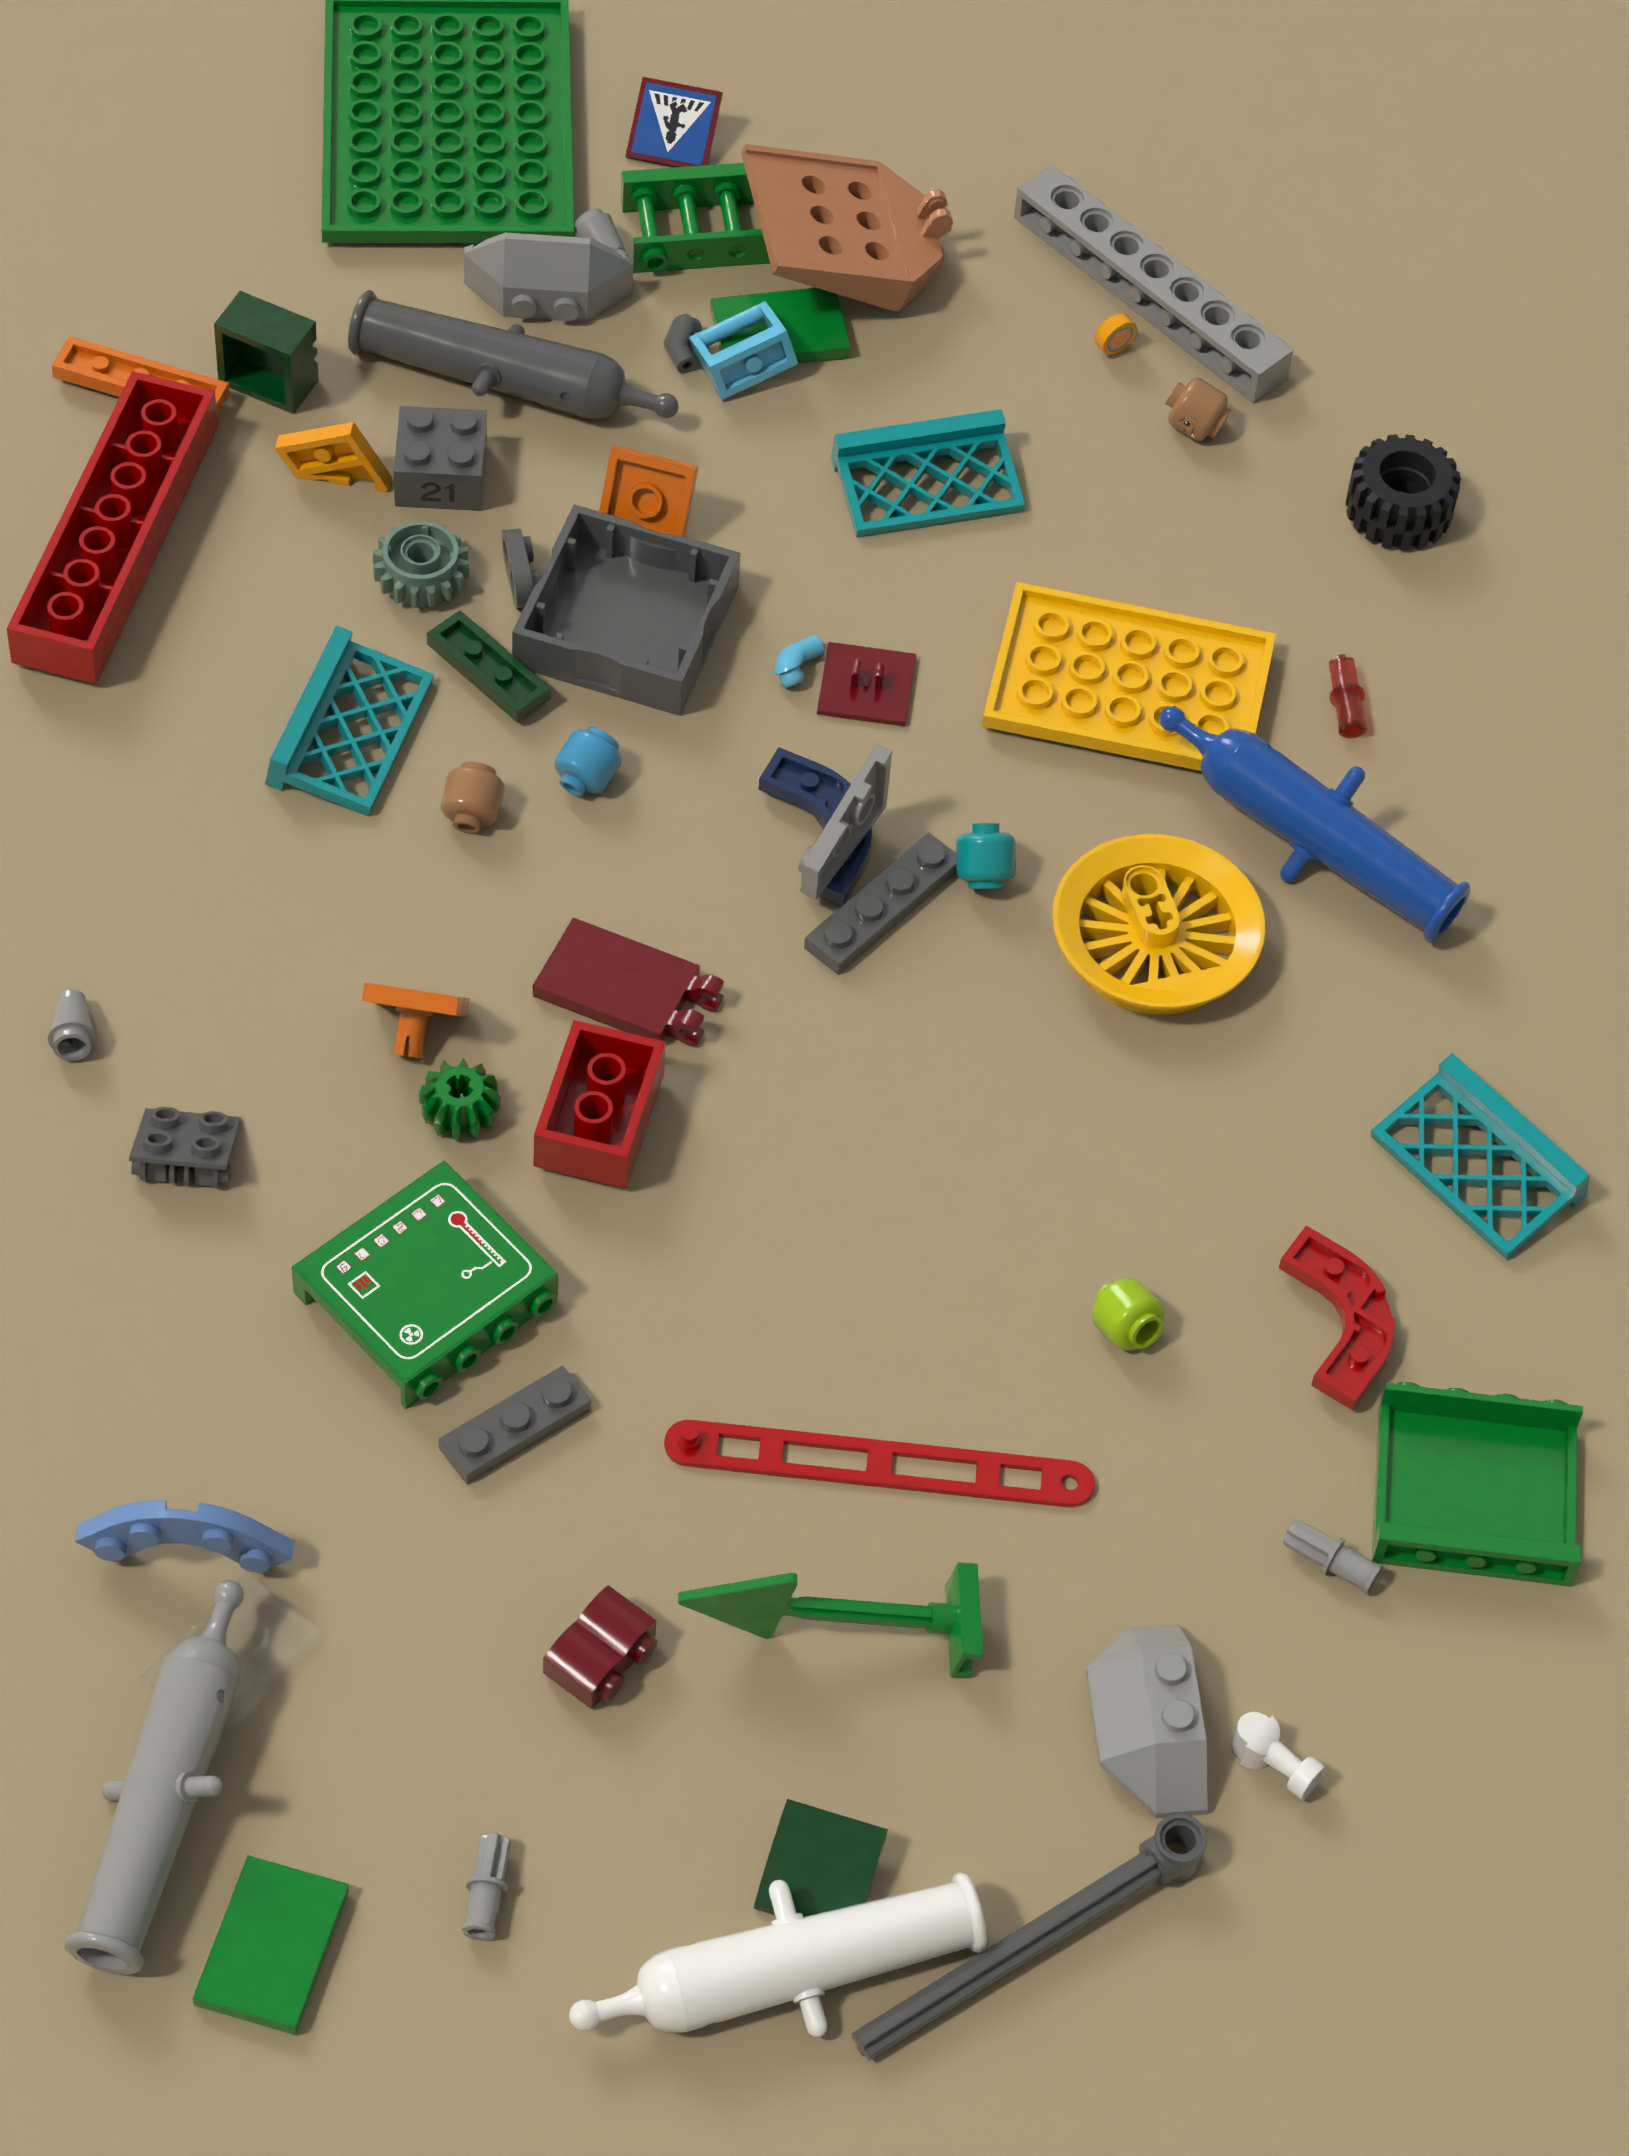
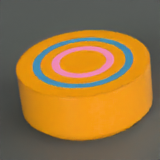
[1095,313,1138,356]

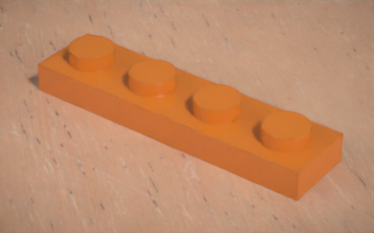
[52,336,230,416]

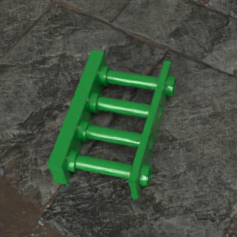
[621,163,771,273]

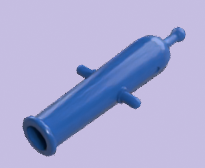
[1159,706,1471,943]

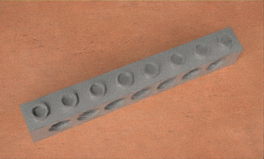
[1014,165,1294,404]

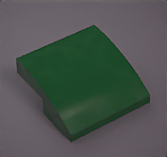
[754,1799,888,1917]

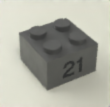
[394,406,487,511]

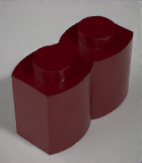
[543,1585,658,1709]

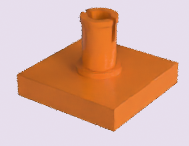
[599,445,699,536]
[362,982,470,1058]

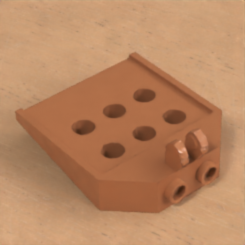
[741,144,954,311]

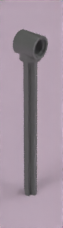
[852,1813,1207,2061]

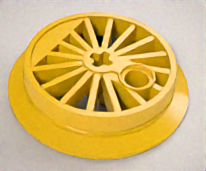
[1052,834,1265,1015]

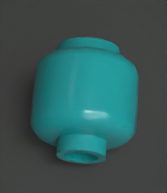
[956,823,1016,889]

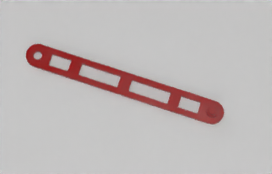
[664,1420,1095,1508]

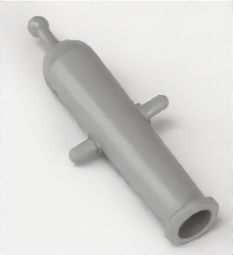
[65,1580,244,1975]

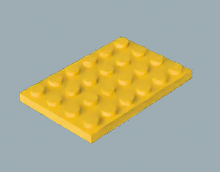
[982,582,1276,771]

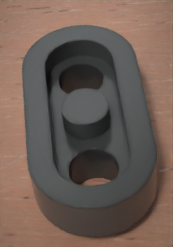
[502,528,540,608]

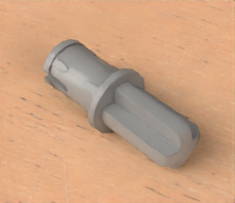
[1283,1520,1383,1594]
[462,1832,511,1941]

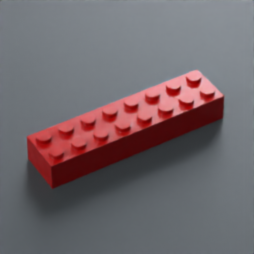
[6,371,218,684]

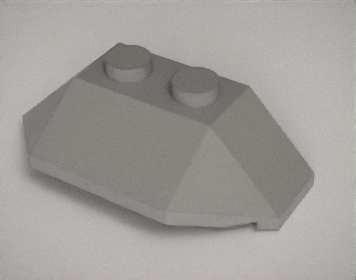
[464,232,634,322]
[1086,1624,1208,1818]

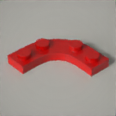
[1279,1225,1395,1410]

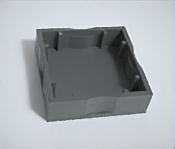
[512,505,741,716]

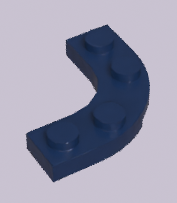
[758,747,872,905]

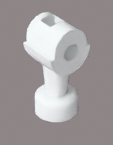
[1232,1711,1327,1800]

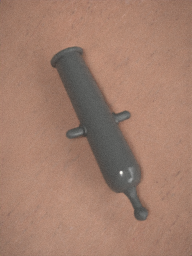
[348,290,679,420]

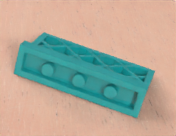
[831,409,1025,537]
[265,625,434,816]
[1371,1053,1590,1260]

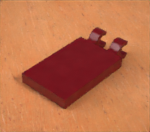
[532,917,724,1047]

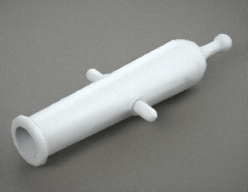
[569,1872,987,2037]

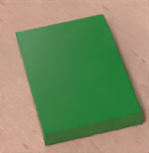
[710,288,851,363]
[193,1855,349,2035]

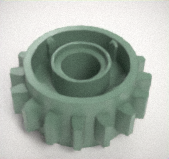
[373,521,469,608]

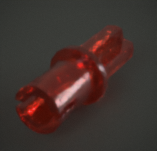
[1329,654,1367,738]

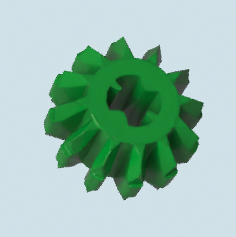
[419,1057,501,1142]

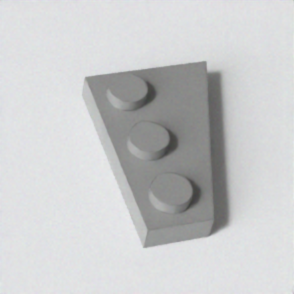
[798,743,892,900]

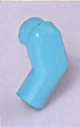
[774,634,825,688]

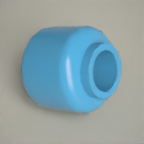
[554,727,622,797]

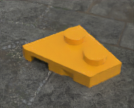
[275,422,393,492]

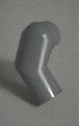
[664,314,702,373]

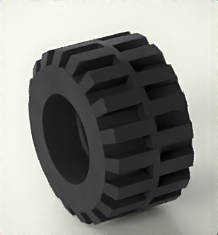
[1345,434,1461,550]

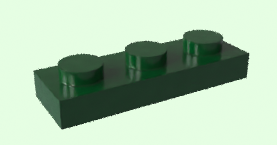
[427,610,551,723]

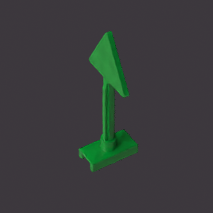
[678,1562,983,1678]

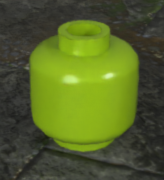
[1092,1278,1165,1351]

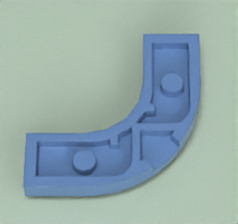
[75,1500,295,1573]

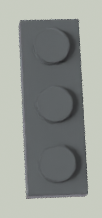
[439,1365,591,1484]

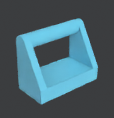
[689,301,798,400]

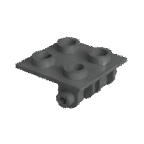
[129,1107,241,1188]

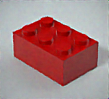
[533,1020,666,1189]

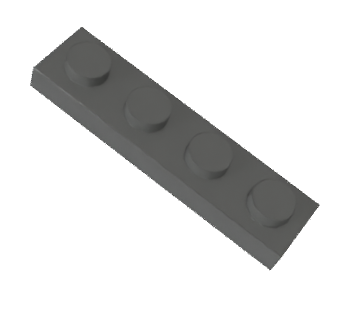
[804,832,957,975]

